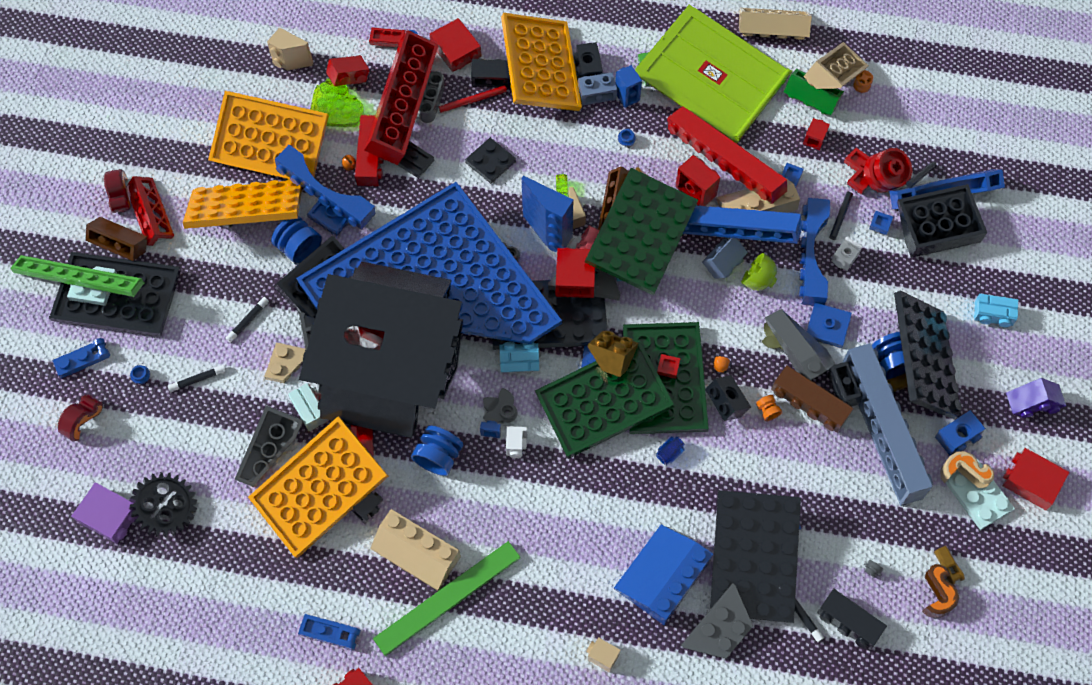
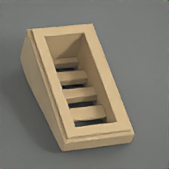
[568,186,586,229]

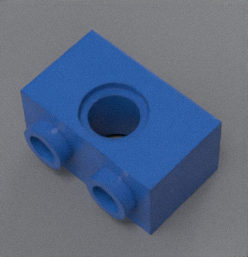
[935,410,986,456]

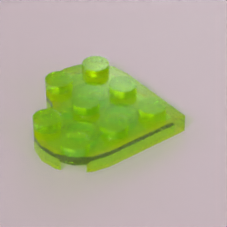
[310,78,364,127]

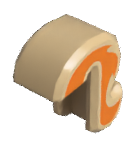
[940,451,994,488]

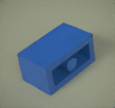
[615,65,642,108]

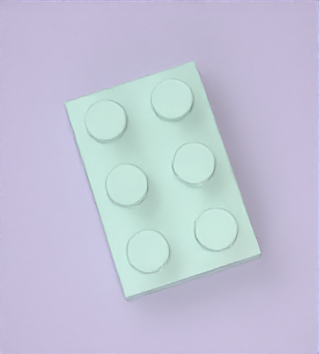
[946,459,1015,530]

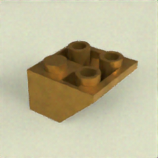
[588,331,638,377]

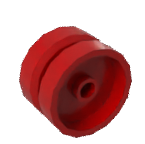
[864,148,912,193]

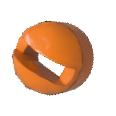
[342,155,356,171]
[714,356,730,372]

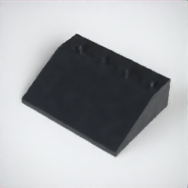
[897,184,988,258]
[273,235,345,318]

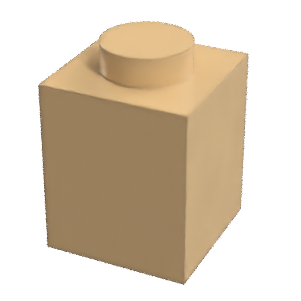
[586,637,621,673]

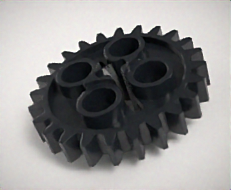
[129,472,197,538]

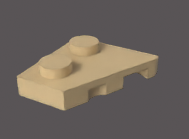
[264,342,305,383]

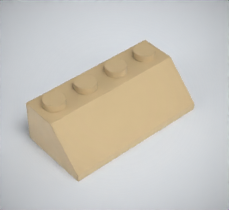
[739,7,812,40]
[803,42,869,89]
[716,179,800,213]
[370,509,461,591]

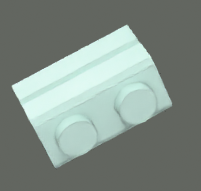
[288,383,329,431]

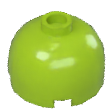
[741,253,777,291]

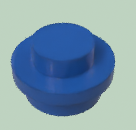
[618,129,636,146]
[130,365,150,384]

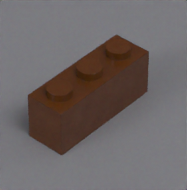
[85,217,147,261]

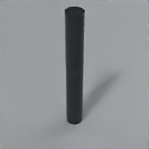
[906,161,937,188]
[829,192,853,240]

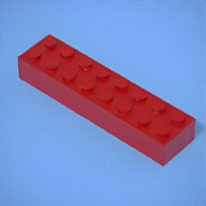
[364,30,439,165]

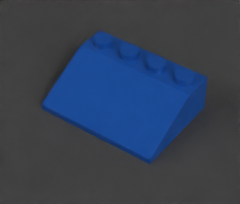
[521,176,574,252]
[614,524,713,625]

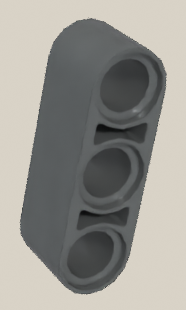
[419,71,445,123]

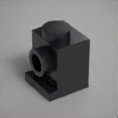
[351,492,383,524]

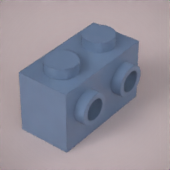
[578,72,617,106]
[702,237,748,279]

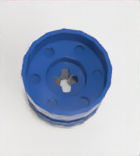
[271,216,322,265]
[872,332,906,380]
[411,426,463,476]

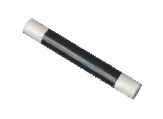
[225,297,269,343]
[168,365,226,393]
[795,598,824,642]

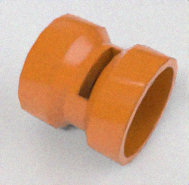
[756,395,782,421]

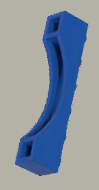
[275,145,376,230]
[889,169,1005,209]
[799,198,830,306]

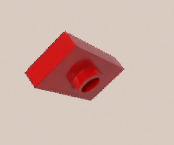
[369,27,406,47]

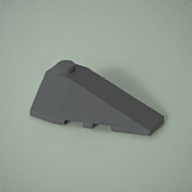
[764,309,836,381]
[234,405,303,487]

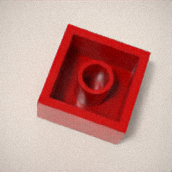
[675,155,721,206]

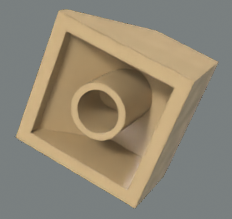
[267,27,313,71]

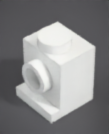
[832,237,862,271]
[506,426,527,458]

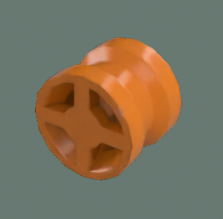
[853,70,873,93]

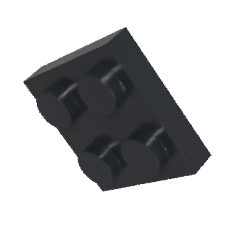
[465,137,516,184]

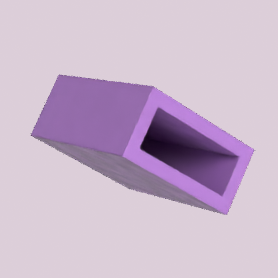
[71,482,137,544]

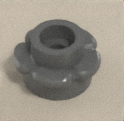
[864,560,883,578]

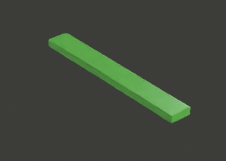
[10,255,144,297]
[373,541,520,657]

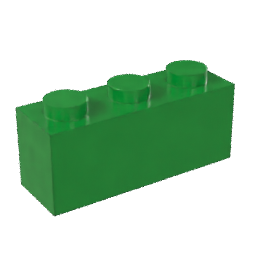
[784,68,844,116]

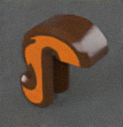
[922,564,960,618]

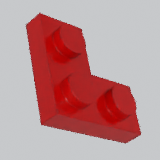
[844,147,869,195]

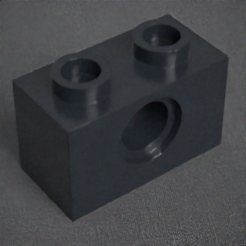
[573,42,603,78]
[705,375,751,422]

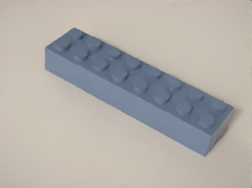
[842,343,933,506]

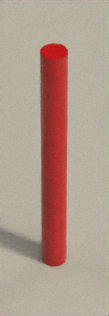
[438,85,507,113]

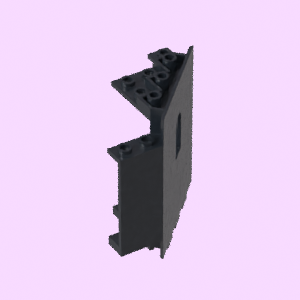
[299,262,464,438]

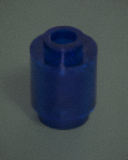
[655,436,685,466]

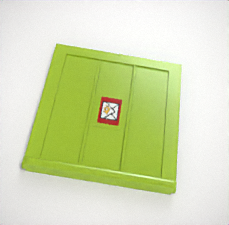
[635,4,792,144]

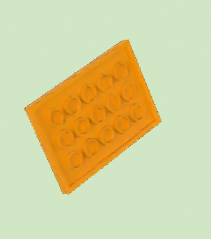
[501,12,582,111]
[208,91,329,179]
[183,179,303,229]
[248,417,389,558]

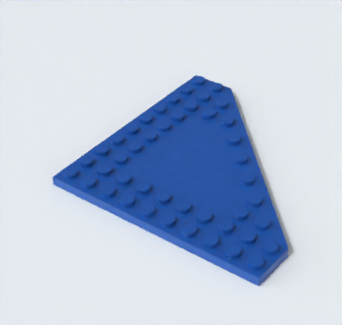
[296,182,562,344]

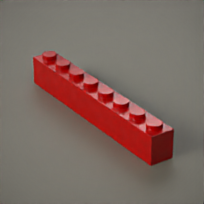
[667,106,787,204]

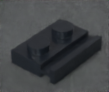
[398,141,435,179]

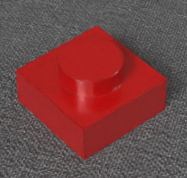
[657,354,680,379]

